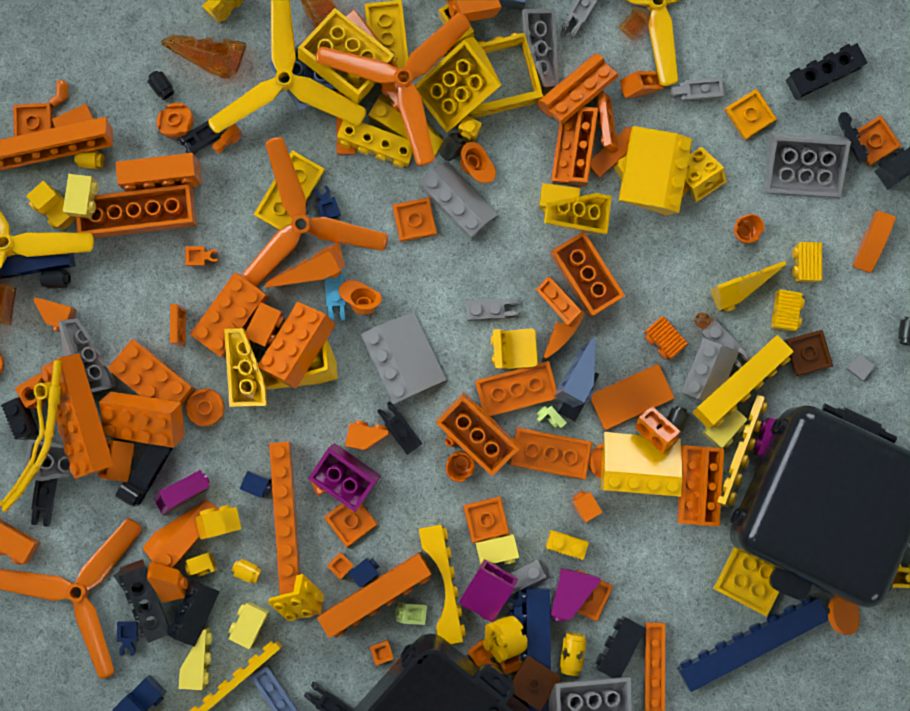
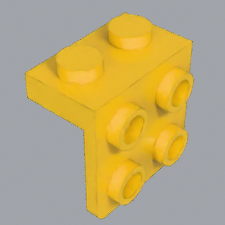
[491,328,538,370]
[268,574,324,621]

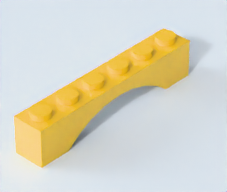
[419,524,466,644]

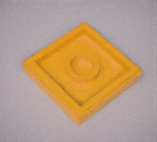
[724,88,777,140]

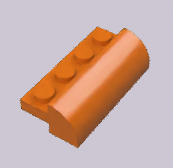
[537,53,618,124]
[551,107,598,187]
[677,445,724,527]

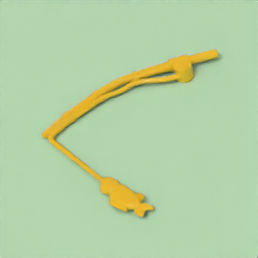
[0,360,62,512]

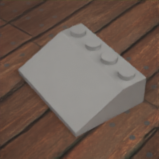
[765,131,851,197]
[361,312,446,405]

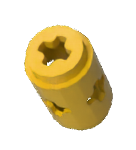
[559,632,587,676]

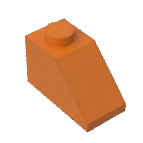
[619,71,664,98]
[33,297,77,332]
[147,562,188,603]

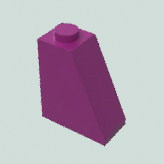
[153,470,210,516]
[550,567,600,622]

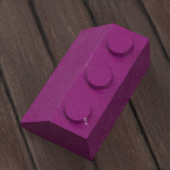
[308,443,381,512]

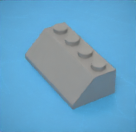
[418,161,498,241]
[548,677,632,711]

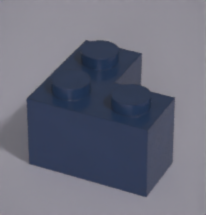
[112,675,166,711]

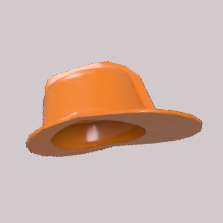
[460,142,496,183]
[339,280,382,316]

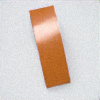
[852,210,896,273]
[542,310,585,360]

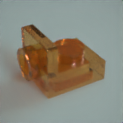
[618,6,649,41]

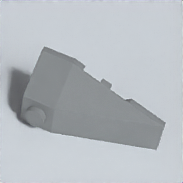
[522,9,559,87]
[58,318,117,396]
[23,438,73,481]

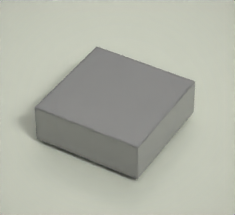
[847,354,875,381]

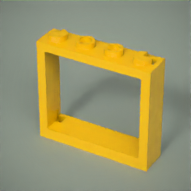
[468,32,543,119]

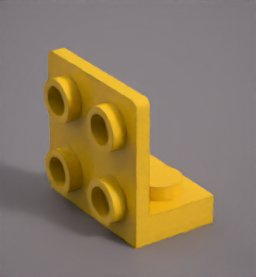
[202,0,243,23]
[685,147,727,203]

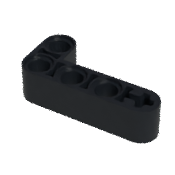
[115,444,173,507]

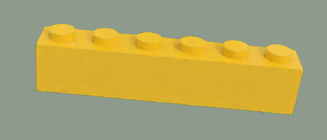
[692,335,794,429]

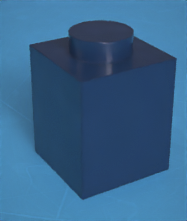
[240,471,272,498]
[348,557,380,588]

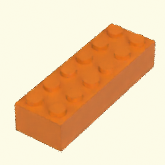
[76,184,197,239]
[41,354,114,479]
[317,552,432,638]

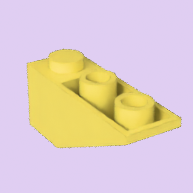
[179,628,213,690]

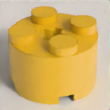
[483,616,527,663]

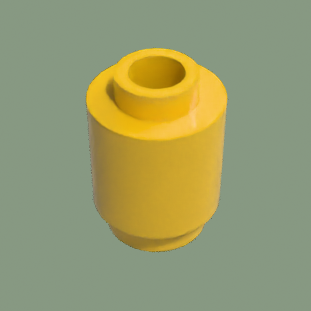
[74,150,104,169]
[231,558,262,584]

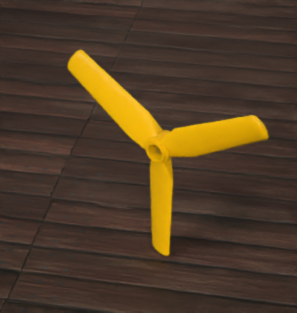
[208,0,366,133]
[626,0,680,86]
[0,210,94,269]

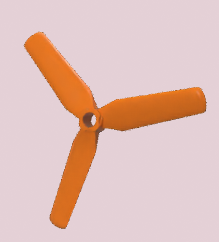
[316,12,471,166]
[241,137,388,286]
[0,518,142,679]

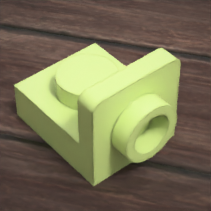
[536,406,566,428]
[395,602,427,625]

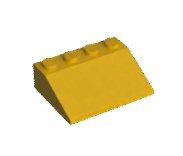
[298,8,395,104]
[414,37,502,133]
[618,126,692,215]
[600,432,682,497]

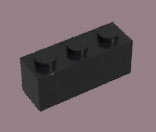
[167,579,220,647]
[595,615,646,678]

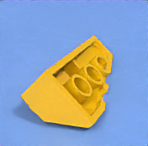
[368,93,444,157]
[544,193,612,234]
[710,261,786,313]
[224,328,267,407]
[260,338,338,390]

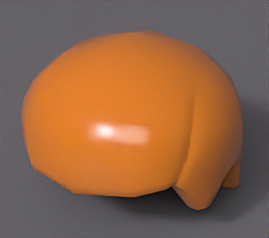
[733,214,765,244]
[445,451,475,482]

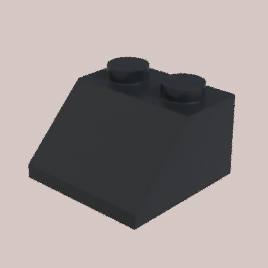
[874,147,910,190]

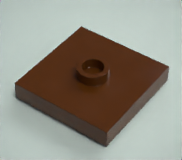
[784,329,833,377]
[512,655,562,711]

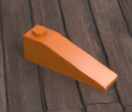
[265,242,345,288]
[142,499,219,569]

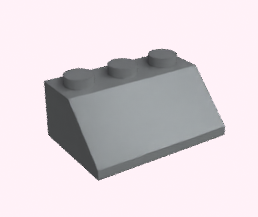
[681,337,739,401]

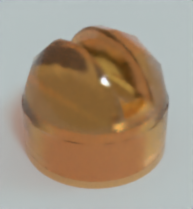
[694,312,711,328]

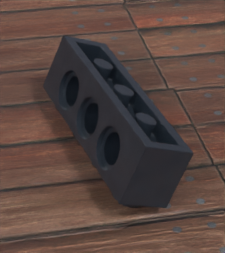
[786,43,868,100]
[118,559,169,643]

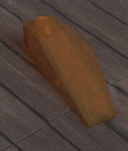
[161,34,246,79]

